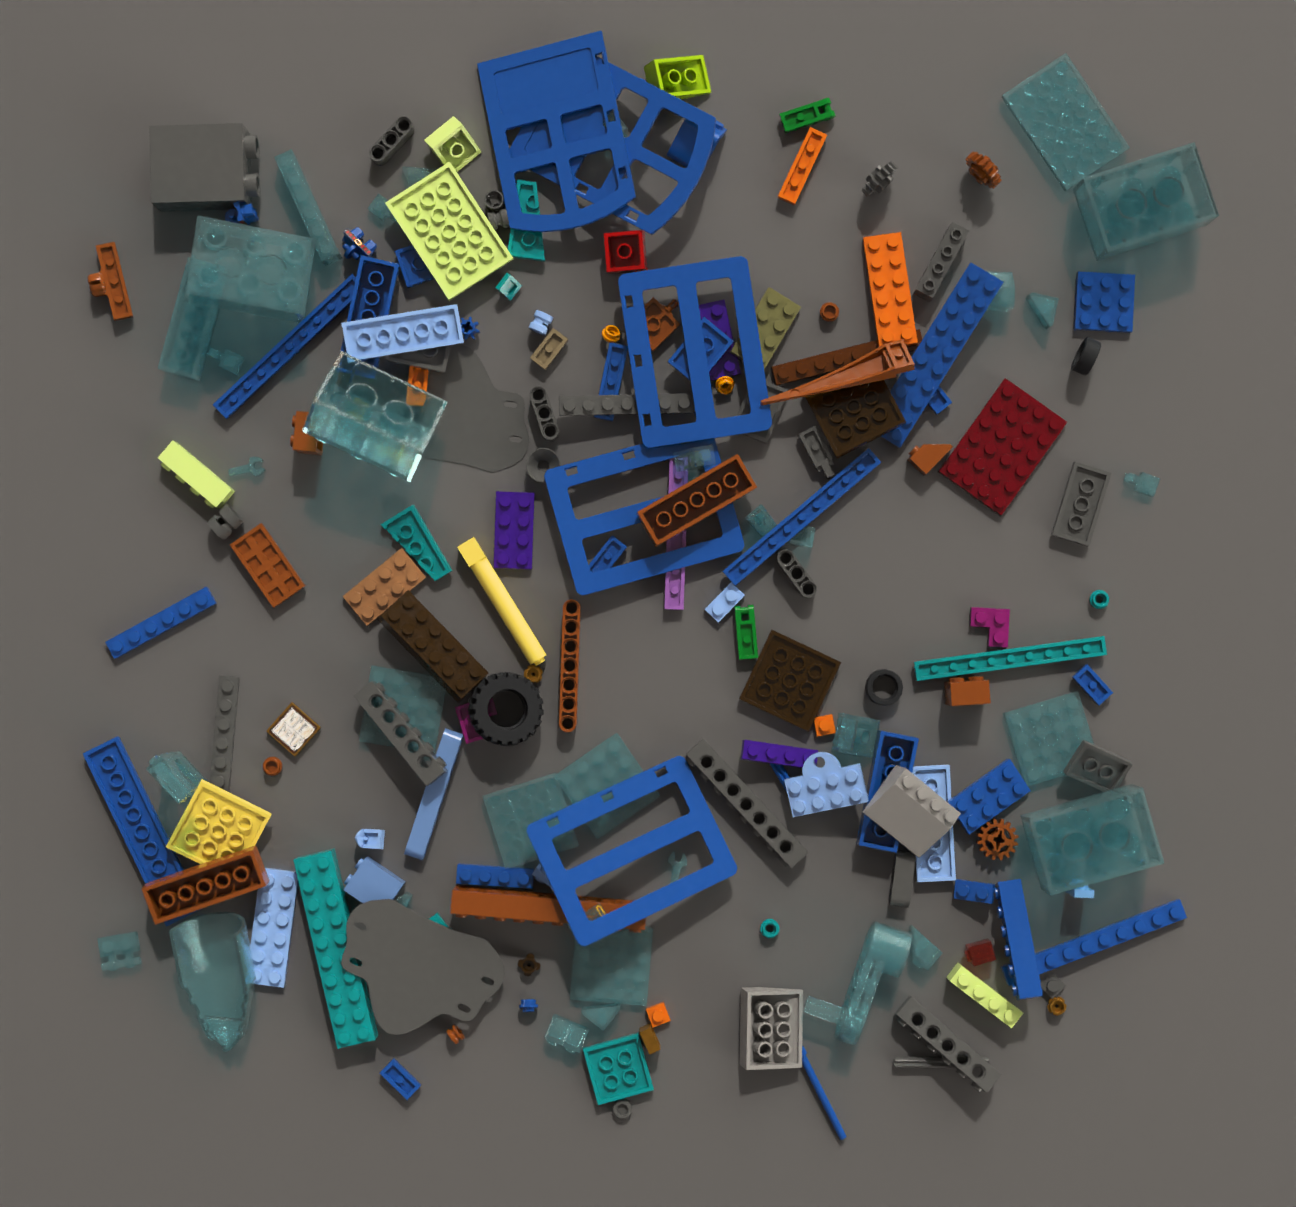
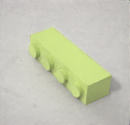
[158,440,235,509]
[947,962,1023,1028]

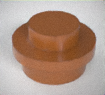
[820,302,839,322]
[263,757,282,776]

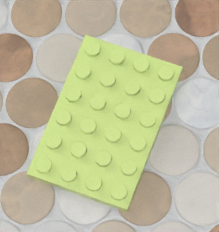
[385,162,513,301]

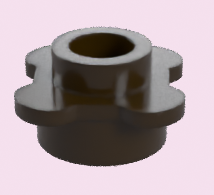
[518,953,541,976]

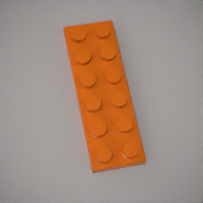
[863,232,918,347]

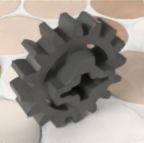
[861,161,898,197]

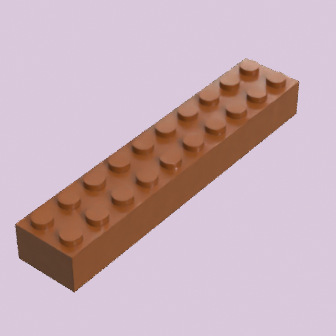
[450,885,646,933]

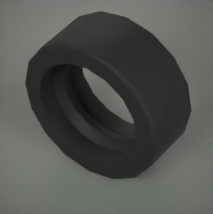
[1071,337,1101,376]
[865,669,903,706]

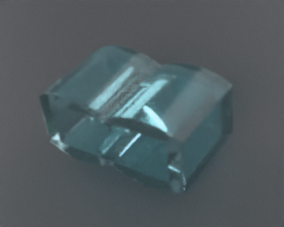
[544,1014,589,1054]

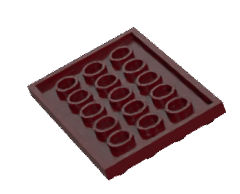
[938,378,1067,516]

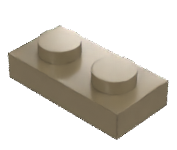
[530,328,569,371]

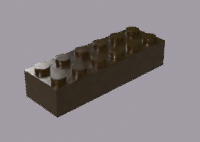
[378,590,489,703]

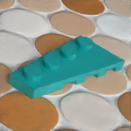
[508,180,545,262]
[380,505,453,581]

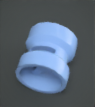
[528,310,553,336]

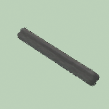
[893,1057,989,1068]

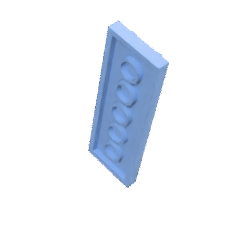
[342,304,464,362]
[912,764,956,882]
[246,868,299,988]

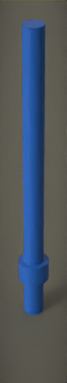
[802,1046,847,1140]

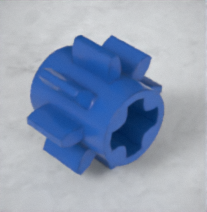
[461,316,480,341]

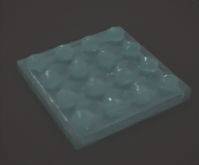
[359,665,446,754]
[1003,691,1094,786]
[554,733,660,839]
[483,772,579,869]
[570,927,653,1006]

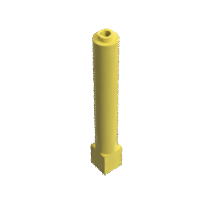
[457,537,546,666]

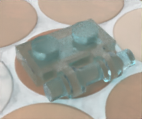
[97,931,142,971]

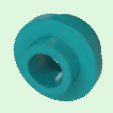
[1090,590,1109,609]
[760,919,780,938]

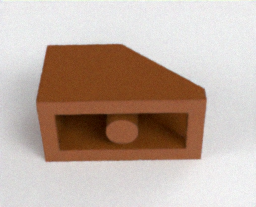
[908,444,953,476]

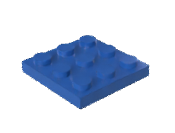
[1074,271,1135,333]

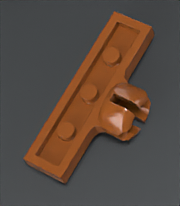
[88,242,133,321]

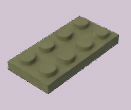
[729,287,801,369]

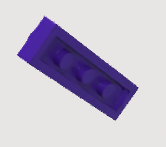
[740,740,818,768]

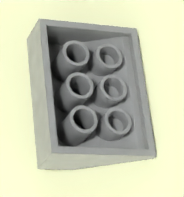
[862,765,961,858]
[740,987,803,1070]

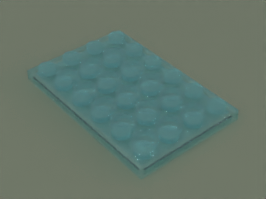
[1002,53,1130,191]

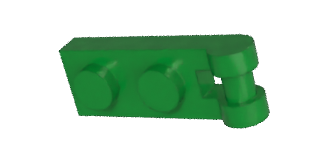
[779,98,836,134]
[734,605,758,660]

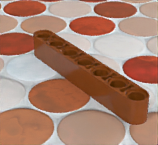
[559,599,581,732]

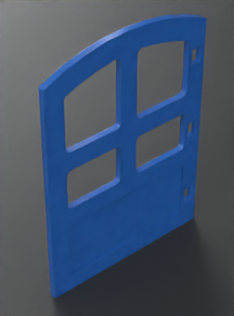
[477,31,636,232]
[509,56,716,235]

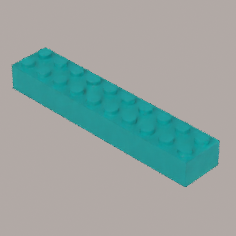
[293,848,378,1049]

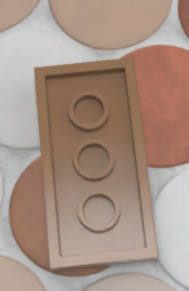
[343,548,427,626]

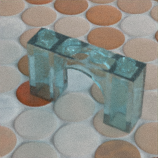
[146,751,210,803]

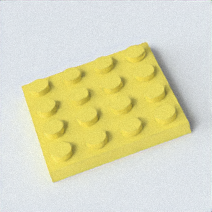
[166,779,272,864]

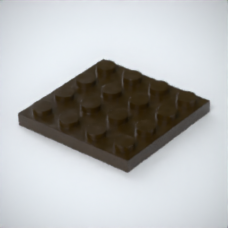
[805,380,906,458]
[739,630,841,732]

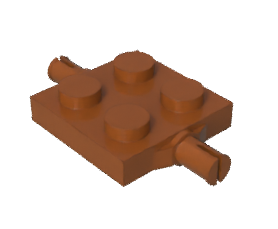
[627,297,680,352]

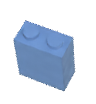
[344,856,406,903]

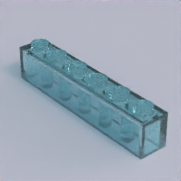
[274,149,343,266]

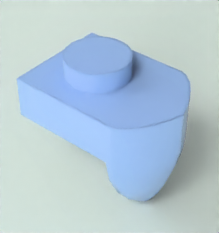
[355,829,385,849]

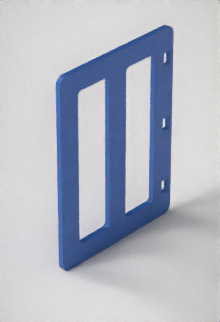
[618,256,772,448]
[544,438,744,595]
[526,756,737,946]

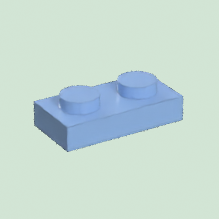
[704,582,745,623]
[1066,882,1094,898]

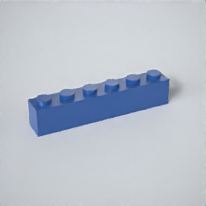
[994,879,1043,1000]

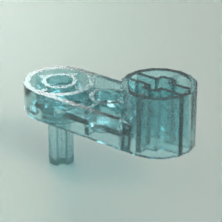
[803,921,912,1045]

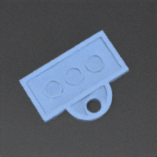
[784,752,869,817]

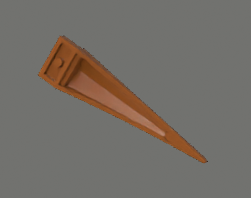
[760,339,915,405]

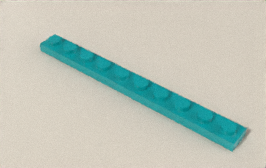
[913,636,1107,681]

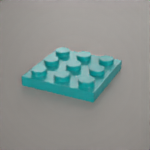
[583,1032,654,1105]

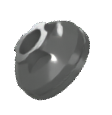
[526,448,561,483]

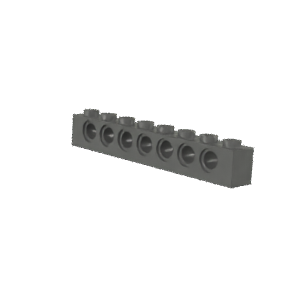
[686,739,809,868]

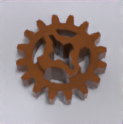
[965,151,1002,189]
[976,818,1019,860]

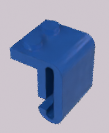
[666,119,727,167]

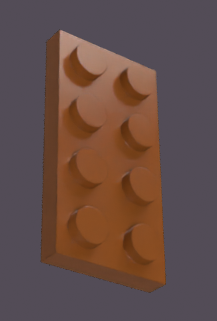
[230,523,306,608]

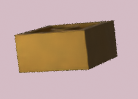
[639,1023,661,1055]

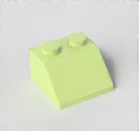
[424,116,481,172]

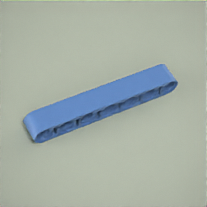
[404,728,464,860]

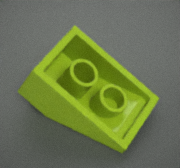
[644,55,711,100]

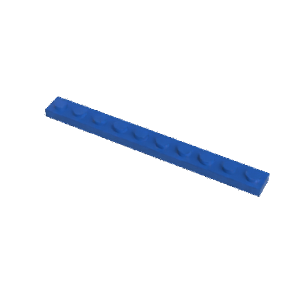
[213,274,356,419]
[723,448,881,586]
[1001,899,1187,986]

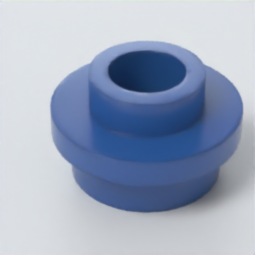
[519,999,538,1012]

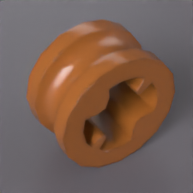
[446,1024,465,1044]

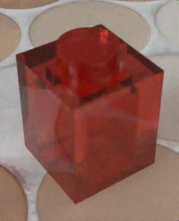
[964,938,996,966]

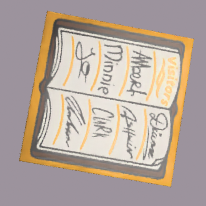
[266,702,321,756]

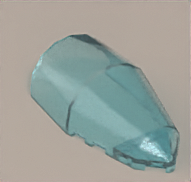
[169,912,256,1052]

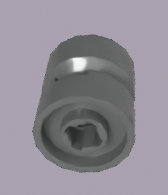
[207,504,244,540]

